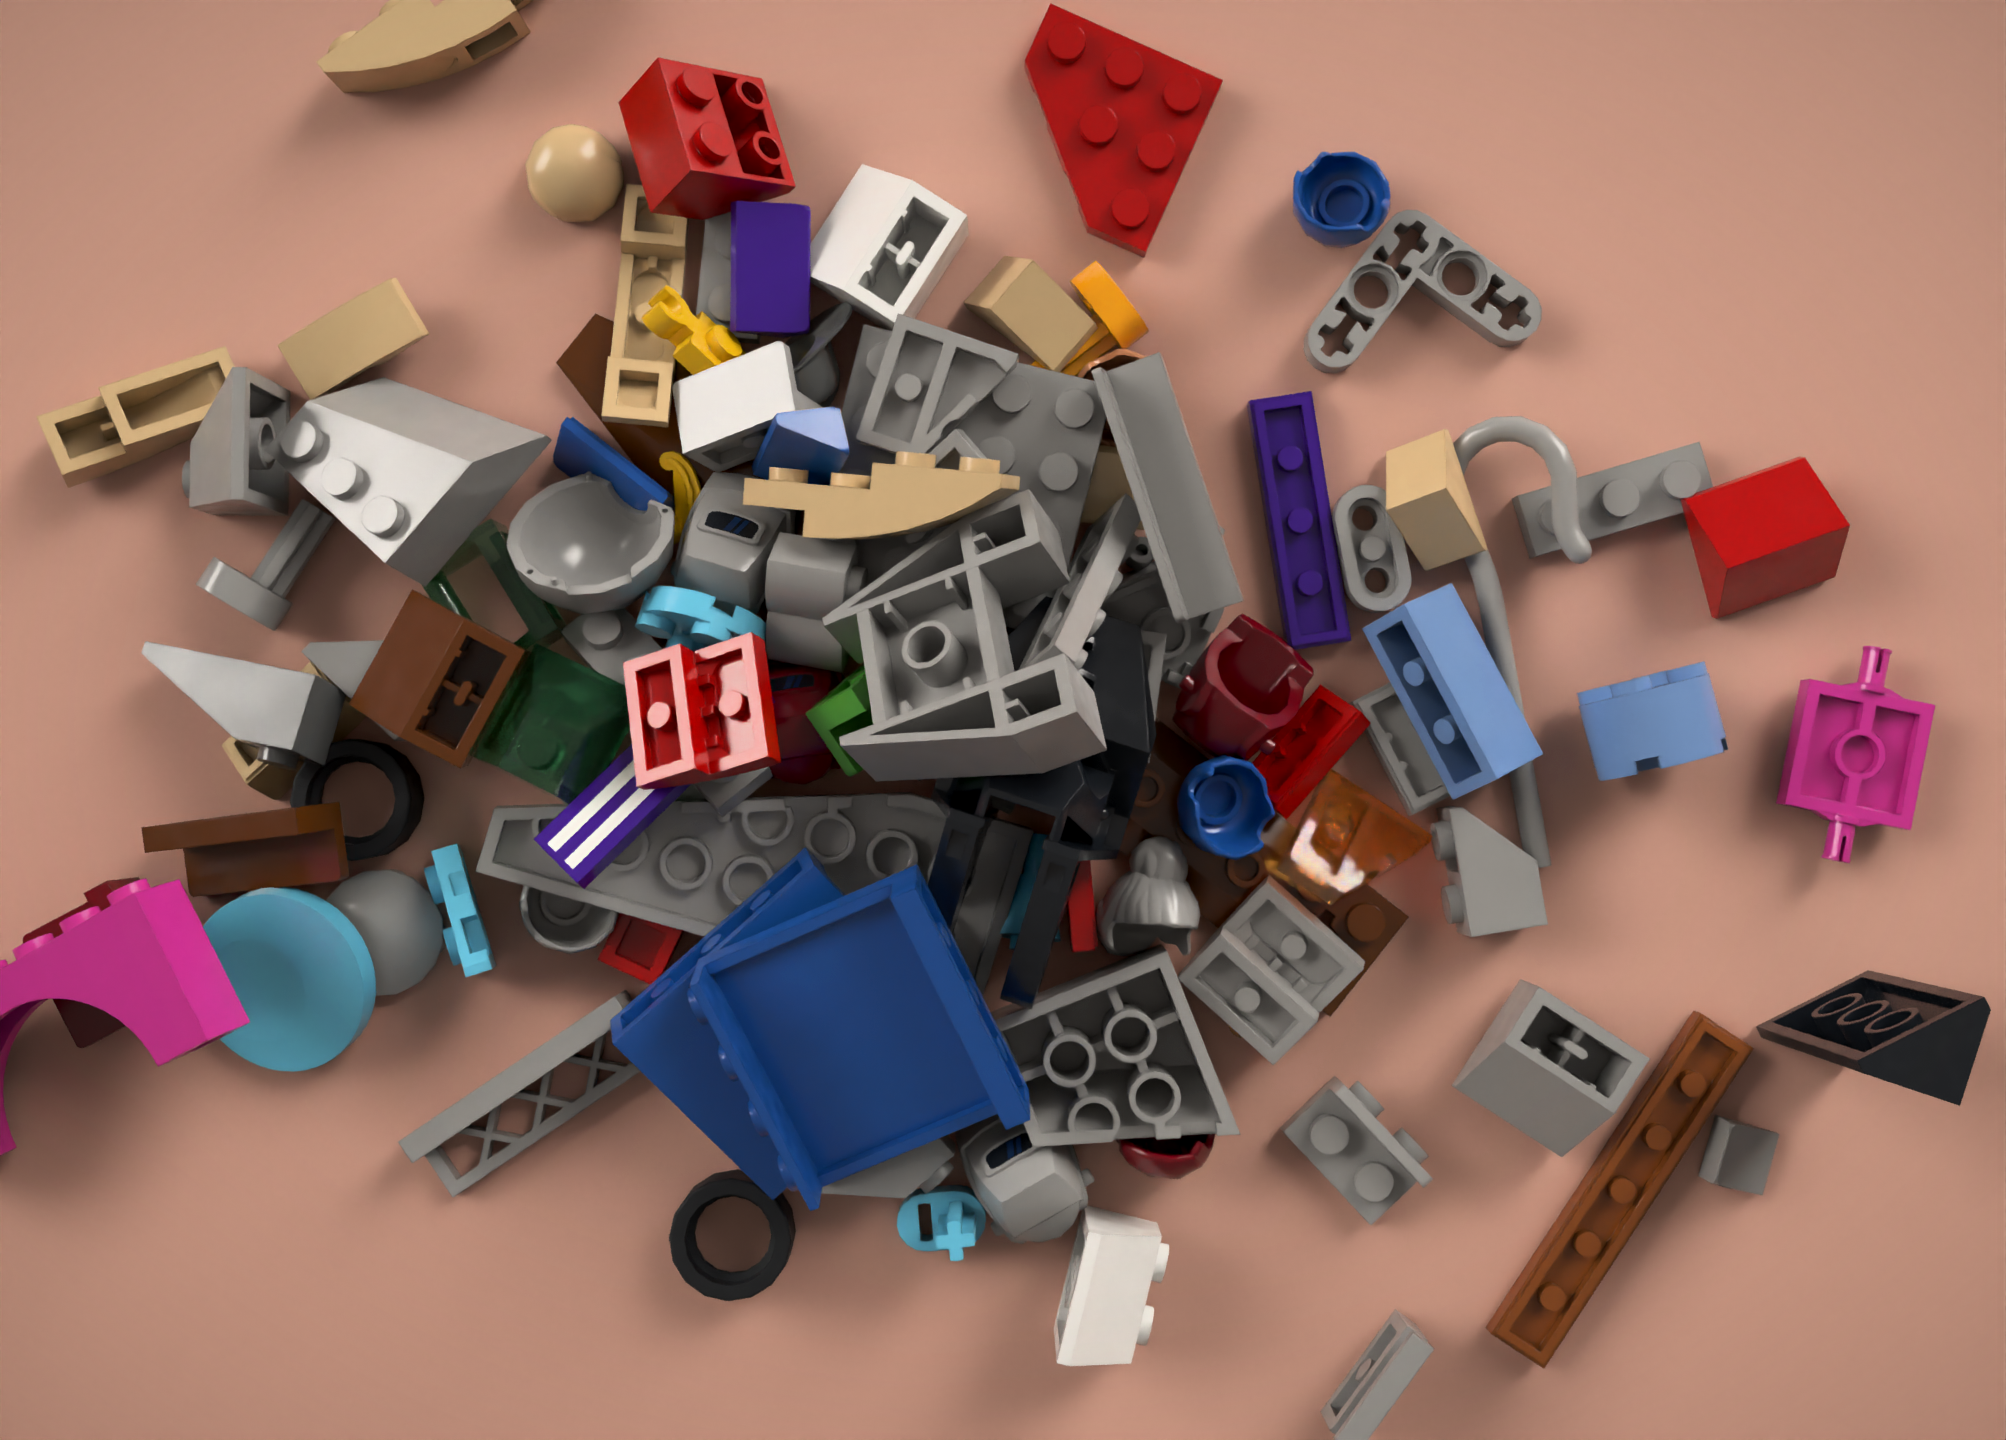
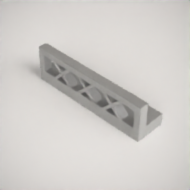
[398,990,640,1197]

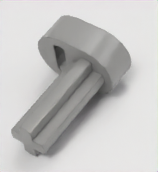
[196,499,336,631]

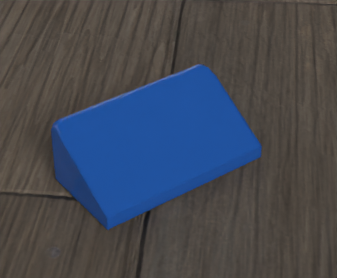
[752,406,850,486]
[553,417,675,511]

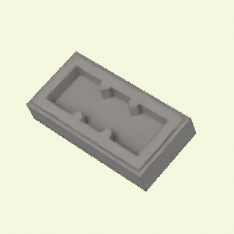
[1349,683,1450,816]

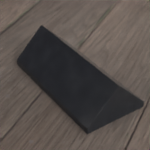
[1756,970,1991,1106]

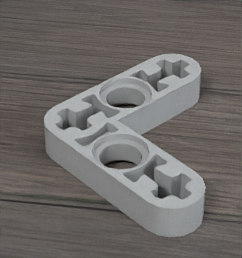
[1303,210,1542,373]

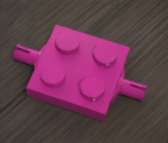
[1776,646,1935,863]

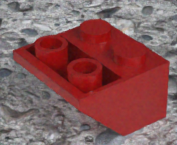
[618,57,796,220]

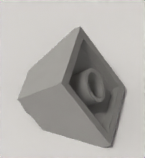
[182,367,290,516]

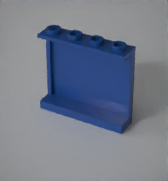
[610,847,845,1200]
[687,864,1030,1211]

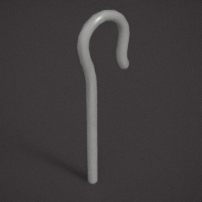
[1453,416,1592,868]

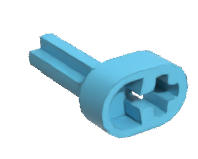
[897,1185,986,1261]

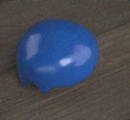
[1293,152,1391,248]
[1177,755,1275,860]

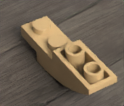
[316,0,533,93]
[743,451,1020,540]

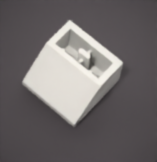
[810,164,969,331]

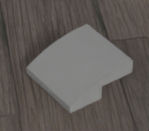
[1178,875,1365,1065]

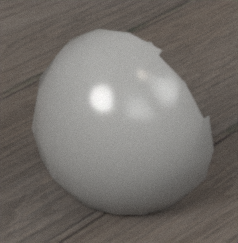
[506,471,675,614]

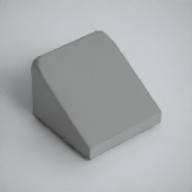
[1698,1115,1779,1195]

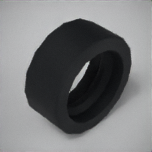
[290,739,425,861]
[669,1169,796,1301]

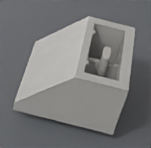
[1452,979,1650,1157]

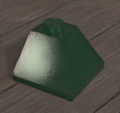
[473,643,630,805]

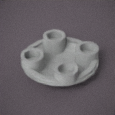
[326,869,446,996]

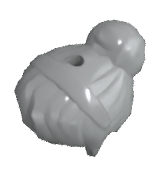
[1096,836,1200,956]

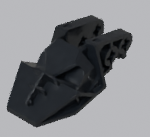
[928,596,1157,1010]

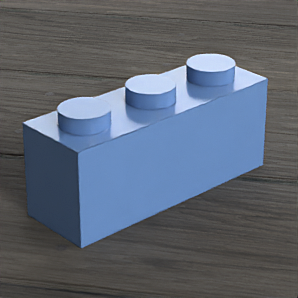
[1362,583,1543,800]

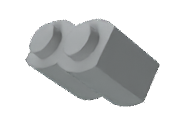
[765,532,868,673]

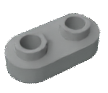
[1332,485,1412,613]

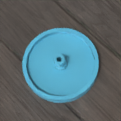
[203,887,376,1072]

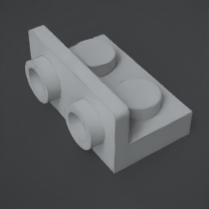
[1280,1076,1433,1225]

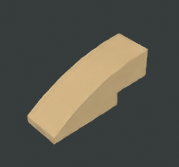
[36,346,235,488]

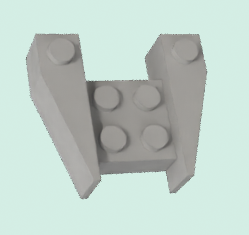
[822,489,1107,782]

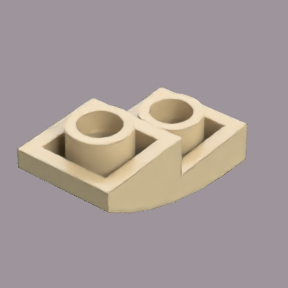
[277,278,429,400]

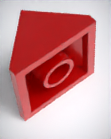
[1680,456,1850,619]

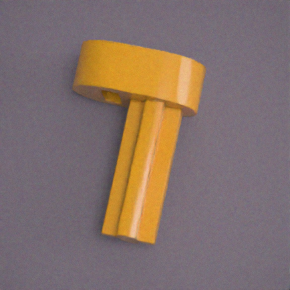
[1030,261,1149,376]

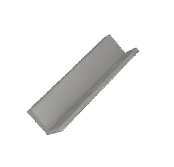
[1091,352,1244,623]

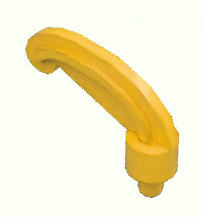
[659,451,702,544]

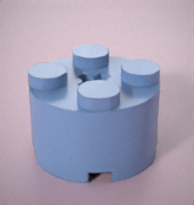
[1577,661,1728,781]

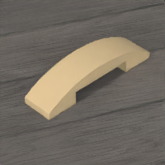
[601,184,689,427]

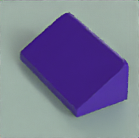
[730,201,811,338]

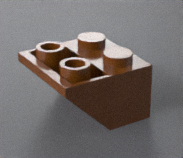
[349,589,531,769]

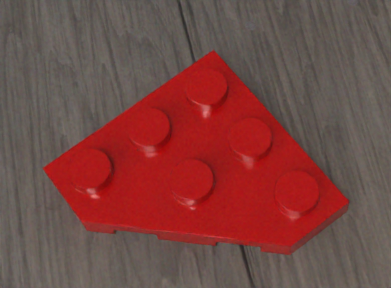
[1024,3,1223,258]

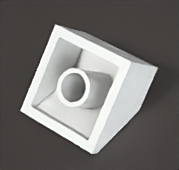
[1054,1205,1169,1366]

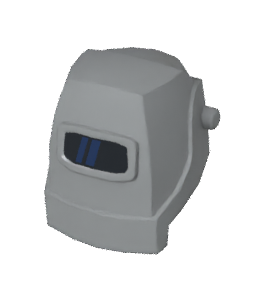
[671,472,798,617]
[955,1114,1095,1244]

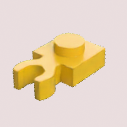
[641,285,746,375]

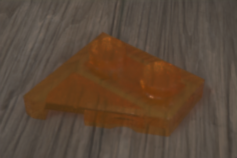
[1276,769,1433,905]

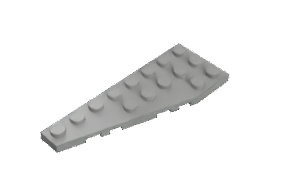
[475,792,1034,996]

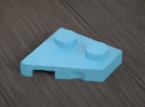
[424,843,497,977]

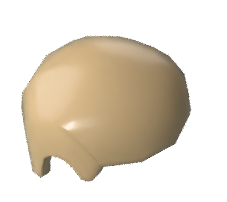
[525,124,624,222]

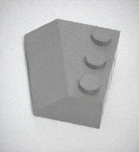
[265,377,552,587]
[991,944,1241,1147]

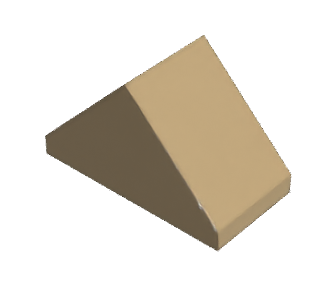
[963,255,1098,372]
[1386,429,1488,571]

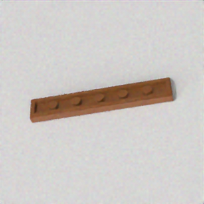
[1485,1011,1754,1369]

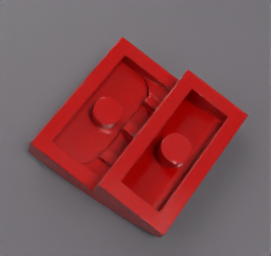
[623,632,781,790]

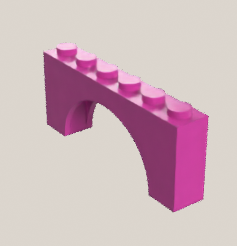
[0,878,250,1156]

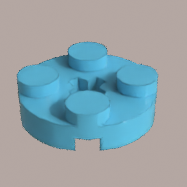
[635,586,766,651]

